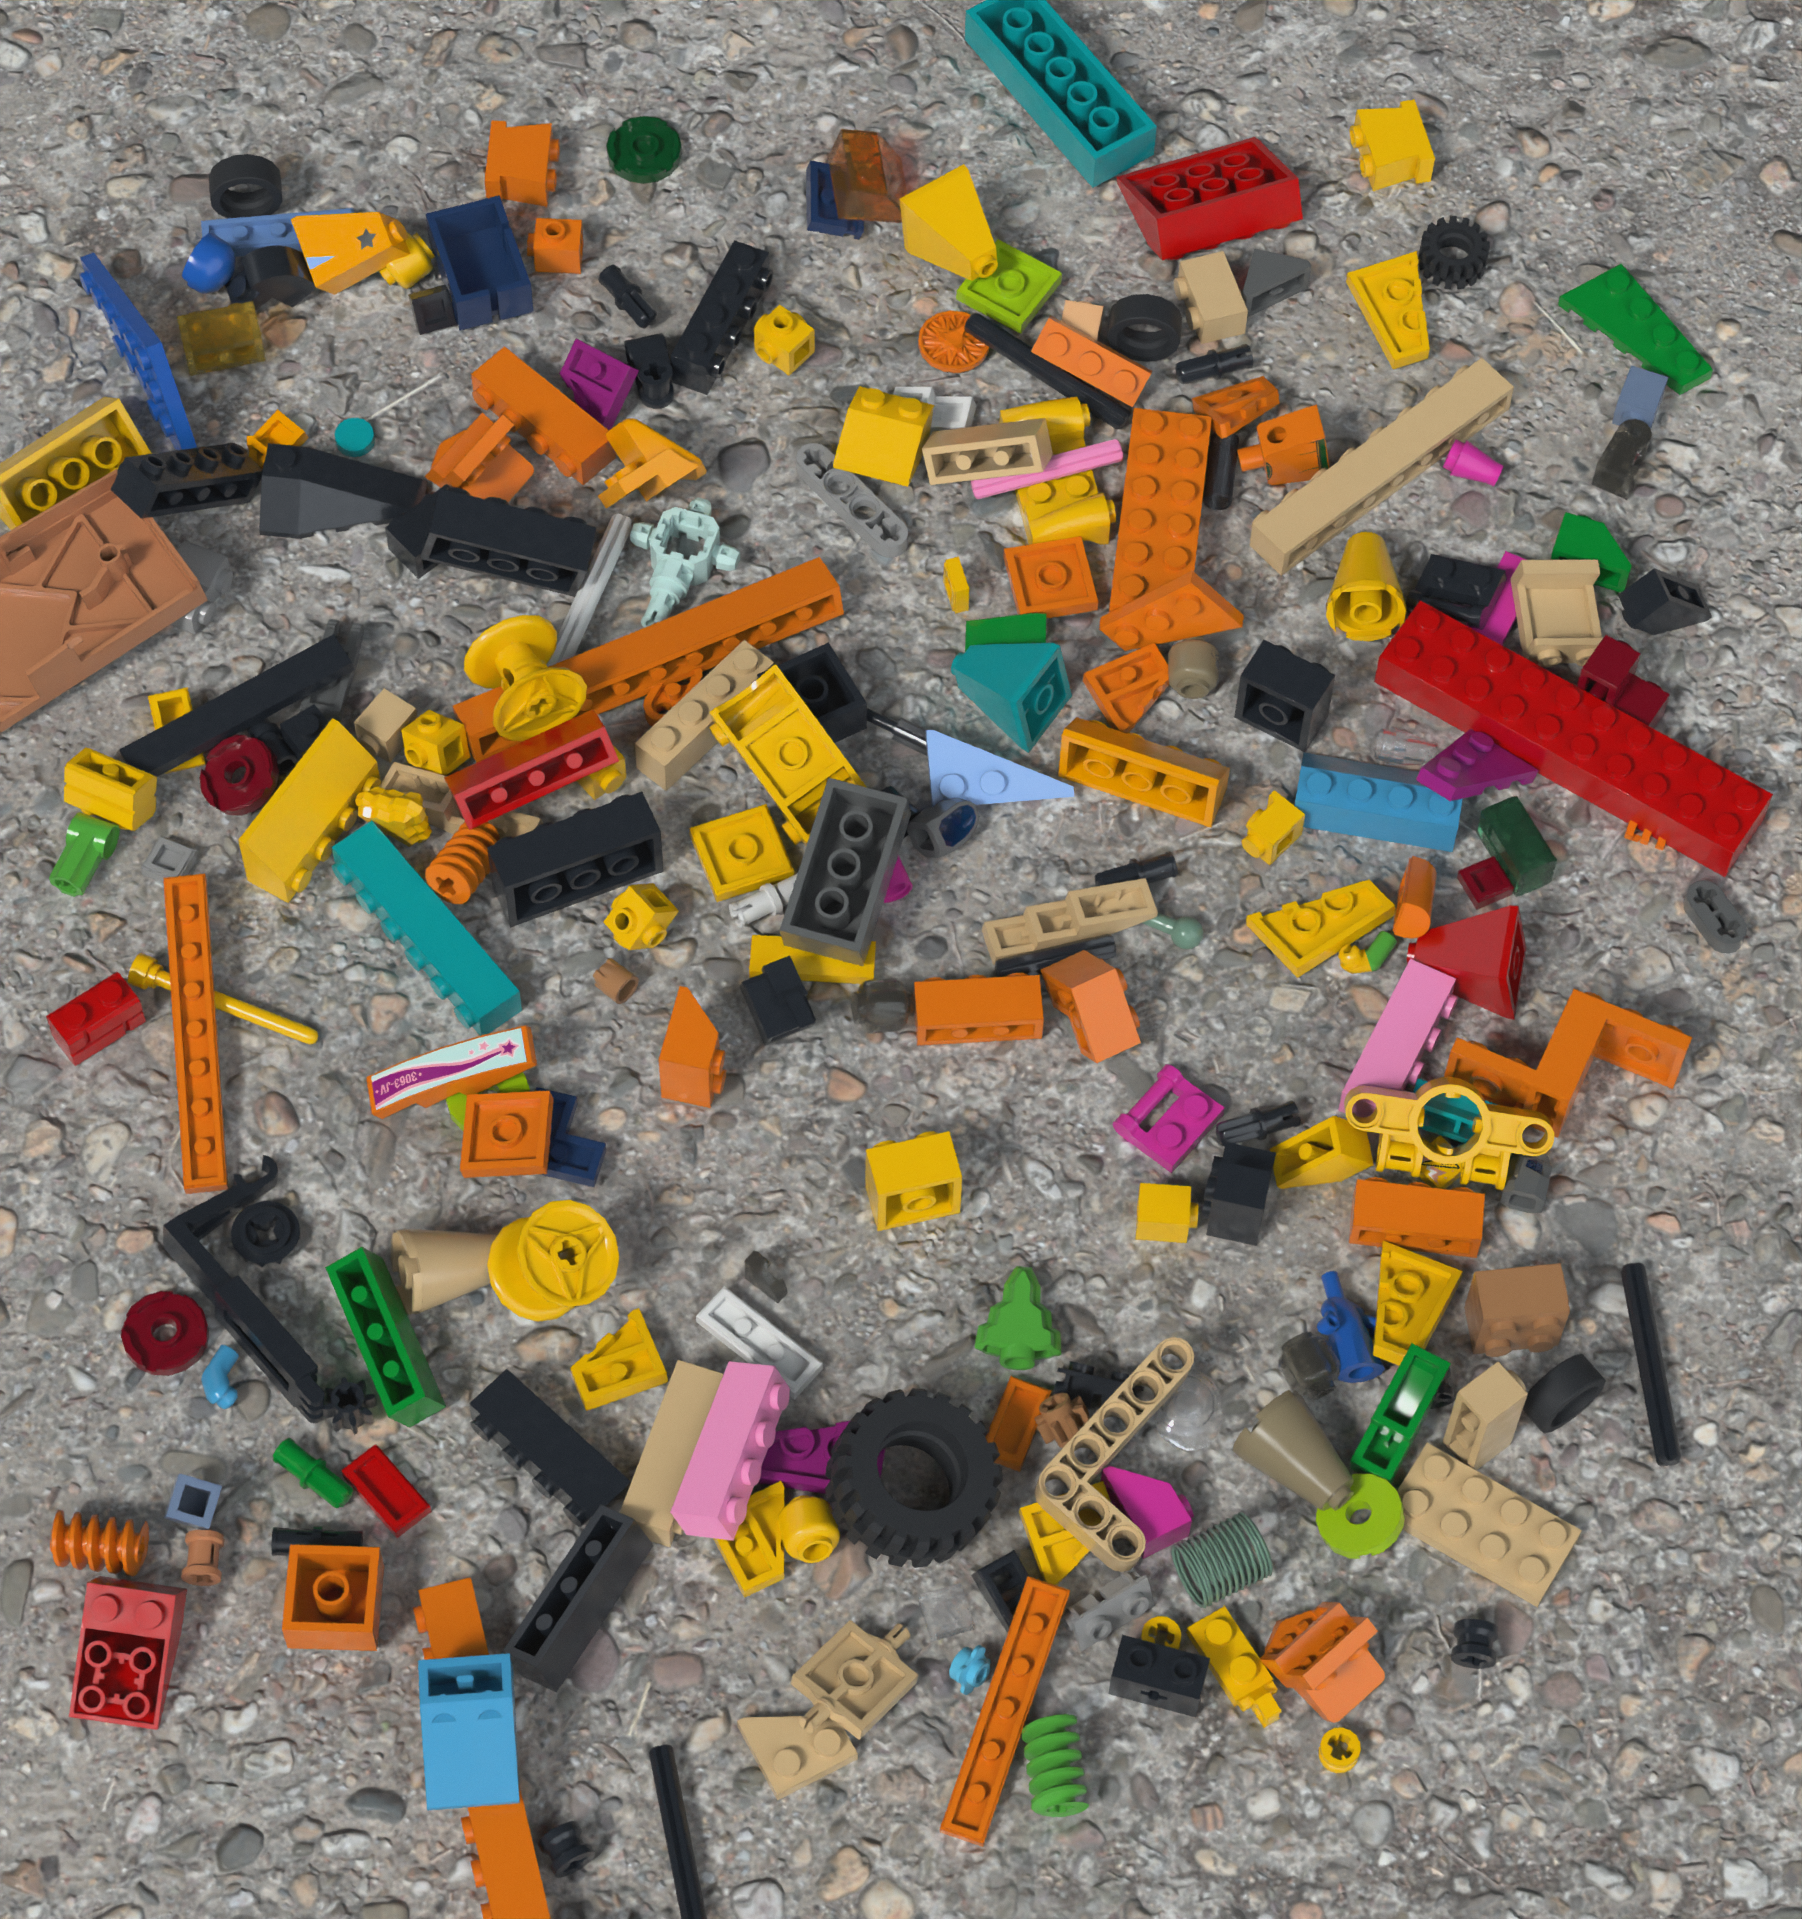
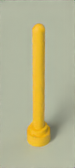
[128,953,318,1045]

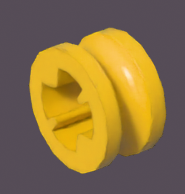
[1141,1616,1181,1650]
[1318,1727,1361,1773]

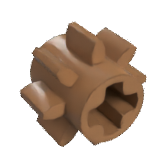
[1035,1393,1090,1448]

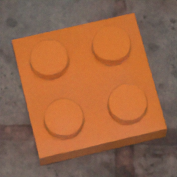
[1003,536,1098,619]
[460,1091,554,1178]

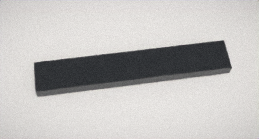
[119,634,355,777]

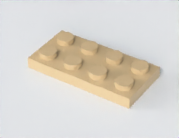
[1397,1443,1582,1608]

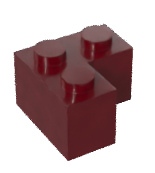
[1577,635,1670,729]

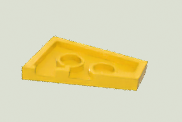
[1373,1241,1463,1366]

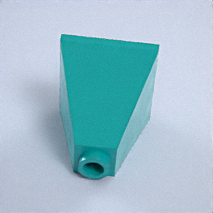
[951,643,1072,753]

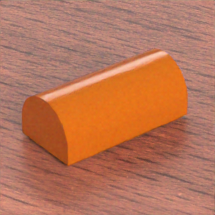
[1392,856,1437,939]

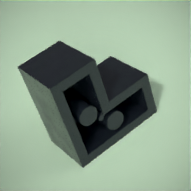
[1201,1142,1276,1246]

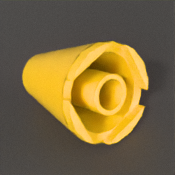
[1326,532,1406,641]

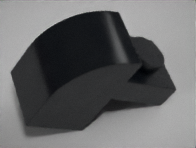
[225,245,316,319]

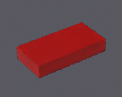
[341,1444,432,1538]

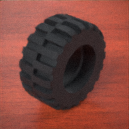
[825,1388,1003,1568]

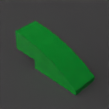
[1350,1343,1451,1484]

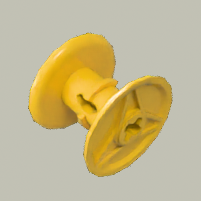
[464,615,587,741]
[487,1199,619,1322]

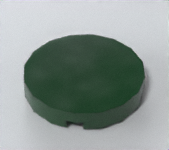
[606,116,682,184]

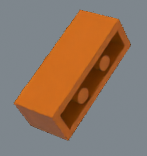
[914,973,1044,1046]
[1349,1177,1485,1258]

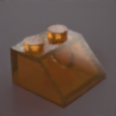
[828,129,908,223]

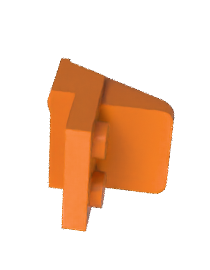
[424,412,534,502]
[1259,1602,1385,1723]

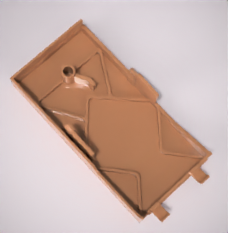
[0,469,208,733]

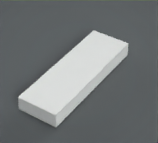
[696,1286,823,1400]

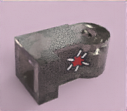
[1592,419,1652,500]

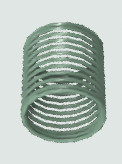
[1171,1512,1273,1608]

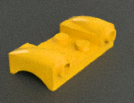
[999,396,1116,545]
[709,664,867,846]

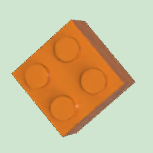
[282,1545,384,1651]

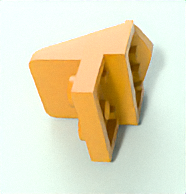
[598,418,707,509]

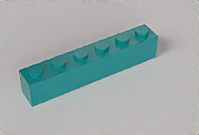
[331,820,522,1036]

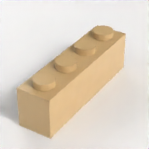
[635,640,774,791]
[620,1360,724,1547]

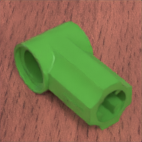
[49,812,120,897]

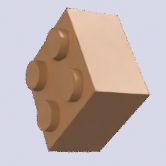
[1464,1263,1570,1357]

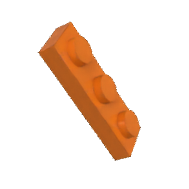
[1031,315,1152,407]

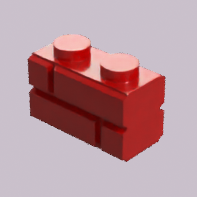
[46,972,146,1066]

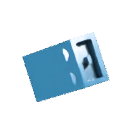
[418,1653,520,1811]

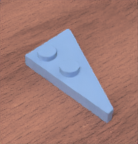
[925,730,1075,807]

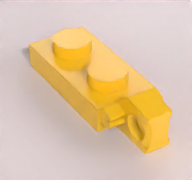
[1186,1606,1281,1728]

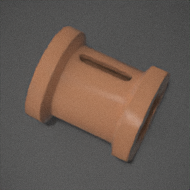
[181,1530,225,1586]

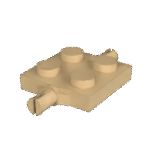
[791,1620,919,1740]

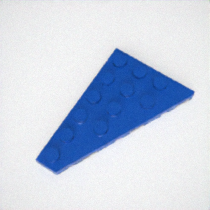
[79,252,197,450]

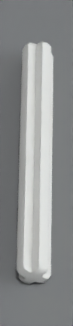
[546,513,632,667]

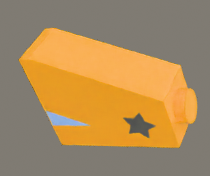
[291,212,410,295]

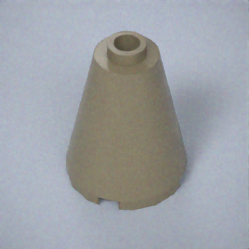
[1233,1390,1354,1511]

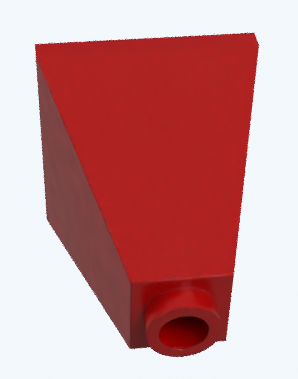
[1407,905,1527,1020]

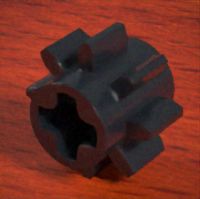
[322,1377,377,1435]

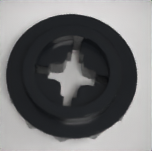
[231,1201,301,1268]

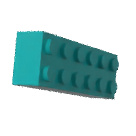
[965,0,1157,188]

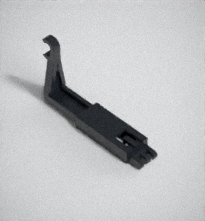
[163,1155,324,1423]

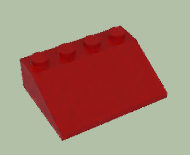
[1116,137,1303,260]

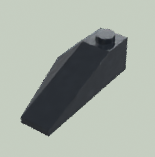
[259,443,428,539]

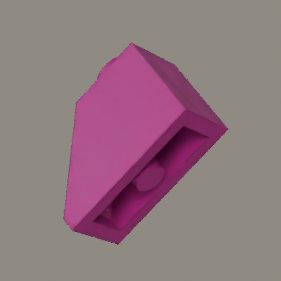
[1100,1466,1194,1559]

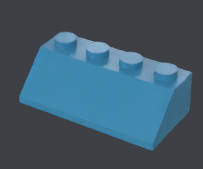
[1294,752,1463,852]

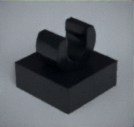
[408,284,457,335]

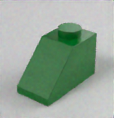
[1550,512,1632,592]

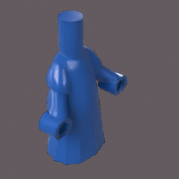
[1317,1271,1385,1383]

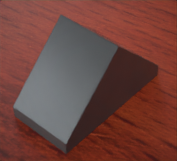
[1242,249,1312,318]

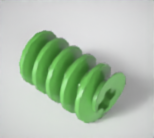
[1022,1714,1089,1817]

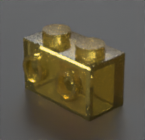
[177,301,266,376]

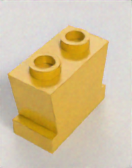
[1349,99,1435,191]

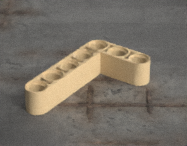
[1035,1337,1194,1572]

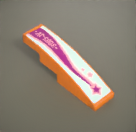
[366,1025,537,1119]

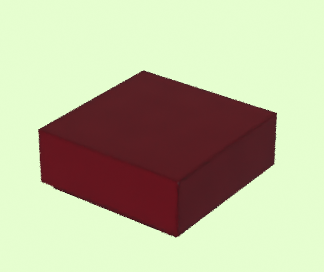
[1457,856,1514,910]

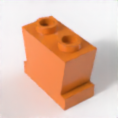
[485,120,560,207]

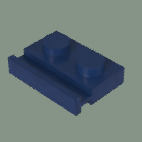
[806,160,864,240]

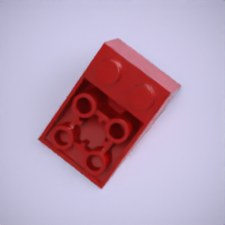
[69,1576,187,1730]

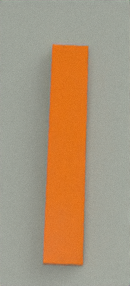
[940,1576,1070,1847]

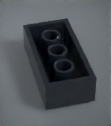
[420,487,596,597]
[487,791,664,928]

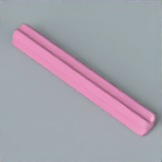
[970,439,1123,499]

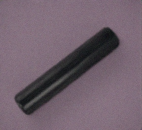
[995,934,1116,977]

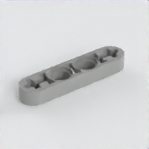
[796,443,908,558]

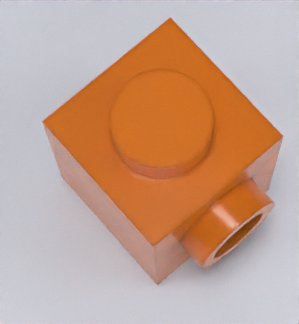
[527,218,584,274]

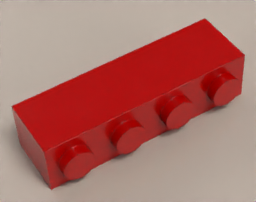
[444,709,619,830]

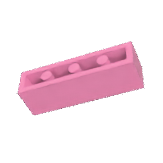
[1338,959,1458,1117]
[670,1361,790,1541]

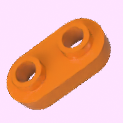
[643,657,703,726]

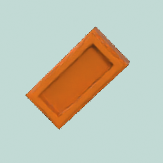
[985,1376,1051,1472]

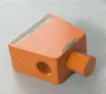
[1237,405,1329,485]

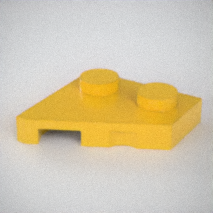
[713,1481,784,1598]

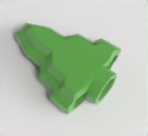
[975,1266,1061,1370]

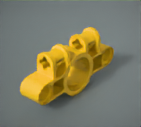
[1344,1077,1554,1190]

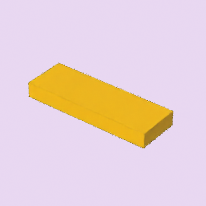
[749,935,876,985]

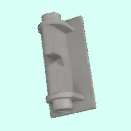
[1061,1571,1155,1652]

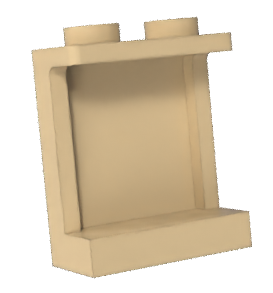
[1510,560,1603,667]

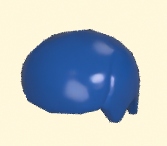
[182,233,236,294]

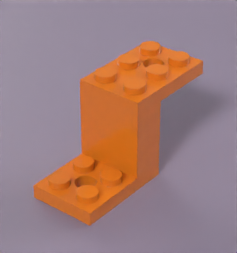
[1444,989,1692,1138]

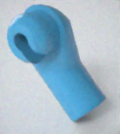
[201,1345,239,1409]

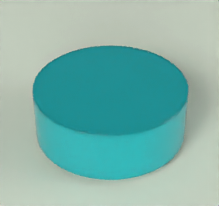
[335,418,375,457]

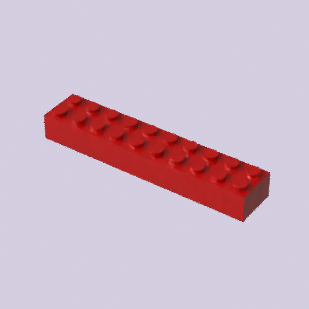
[1374,600,1773,877]

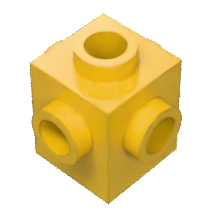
[754,304,815,376]
[401,710,470,776]
[603,883,679,950]

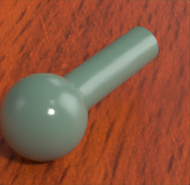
[1142,912,1203,950]

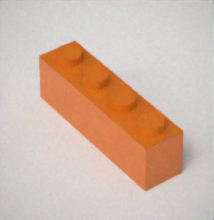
[471,346,616,485]

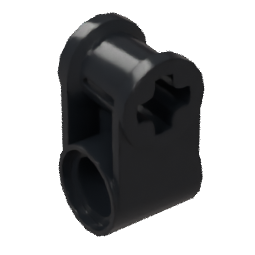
[624,333,674,409]

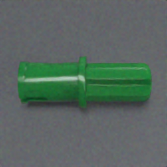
[273,1438,353,1508]

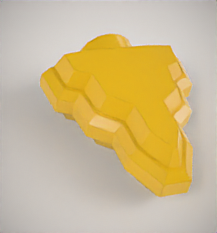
[355,786,432,847]

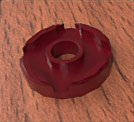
[199,735,279,816]
[121,1291,209,1376]

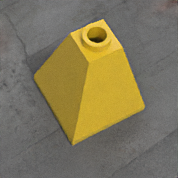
[899,164,998,281]

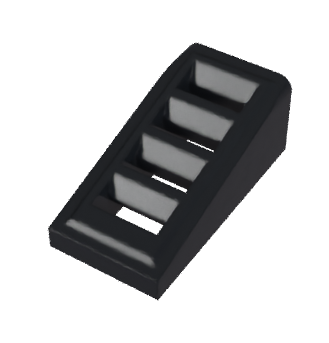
[971,1550,1030,1633]

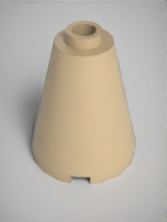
[391,1228,498,1315]

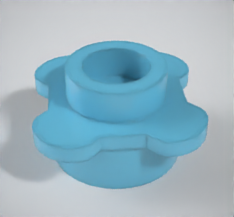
[949,1645,991,1695]

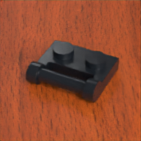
[1406,554,1507,630]

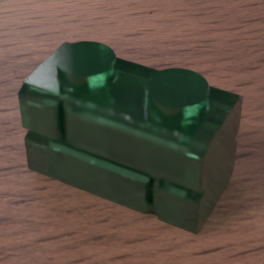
[1476,796,1557,897]

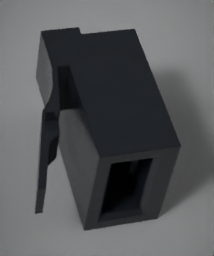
[740,956,816,1045]

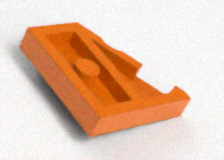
[1192,376,1280,439]
[1083,643,1169,733]

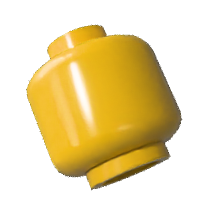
[378,232,435,289]
[778,1495,840,1563]

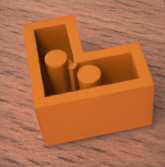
[1040,950,1141,1063]

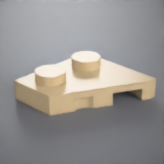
[737,1716,858,1801]

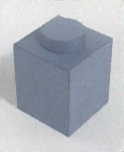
[1612,366,1668,435]
[163,1473,222,1530]

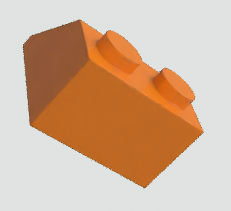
[658,986,726,1108]

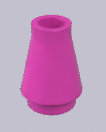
[1442,439,1504,487]

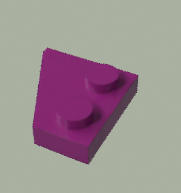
[559,339,639,430]

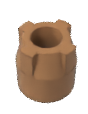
[593,958,639,1004]

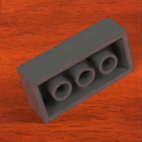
[780,777,911,966]

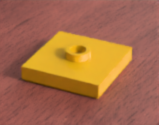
[689,804,794,902]

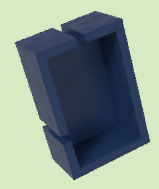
[426,195,534,331]

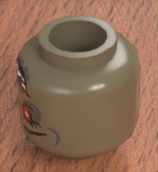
[1168,636,1220,699]

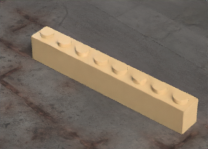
[1249,358,1514,576]

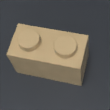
[1174,251,1248,344]

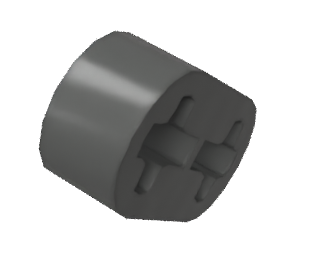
[1683,880,1747,954]

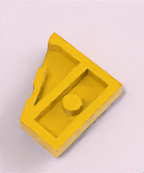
[570,1308,668,1411]
[1019,1481,1111,1586]

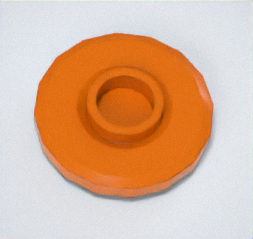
[918,310,989,373]

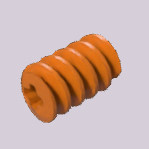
[425,822,500,904]
[50,1509,149,1577]

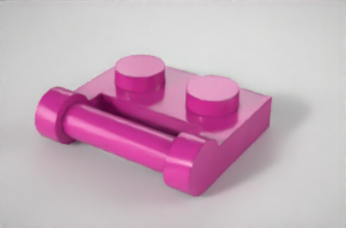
[1113,1064,1225,1173]

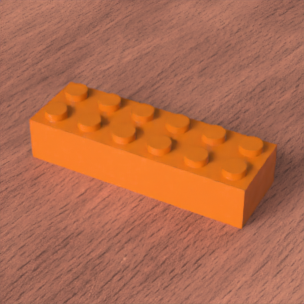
[1109,408,1212,613]

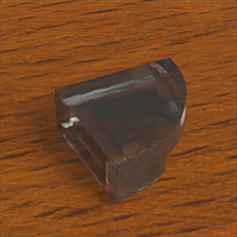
[744,1250,788,1303]

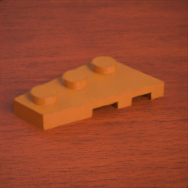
[1099,570,1244,651]

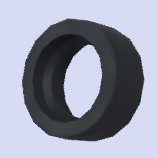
[209,154,283,219]
[1107,294,1182,362]
[1523,1354,1606,1434]

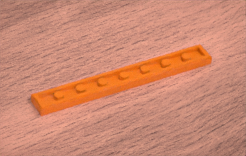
[163,873,229,1194]

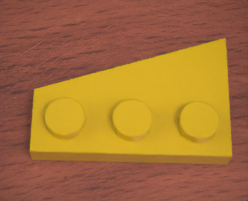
[1346,251,1430,370]
[1246,879,1395,978]

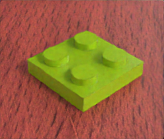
[956,239,1062,334]

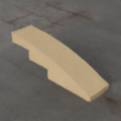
[379,762,543,839]
[982,878,1158,965]

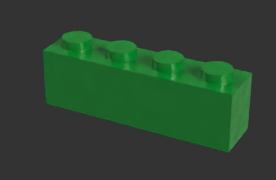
[325,1247,446,1428]

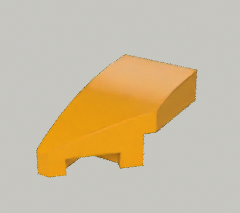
[247,409,309,469]

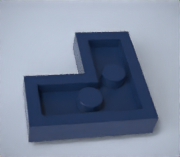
[535,1087,606,1188]

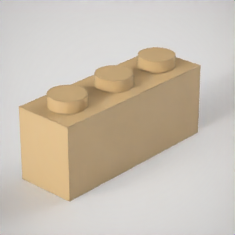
[922,418,1053,485]
[1442,1361,1528,1470]

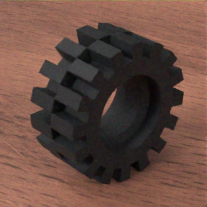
[1418,216,1490,290]

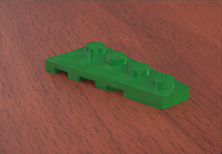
[1558,264,1713,395]

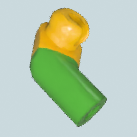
[1338,931,1397,974]

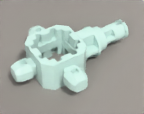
[630,497,740,628]

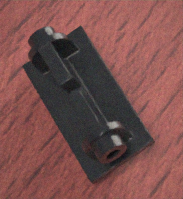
[1053,1361,1145,1409]

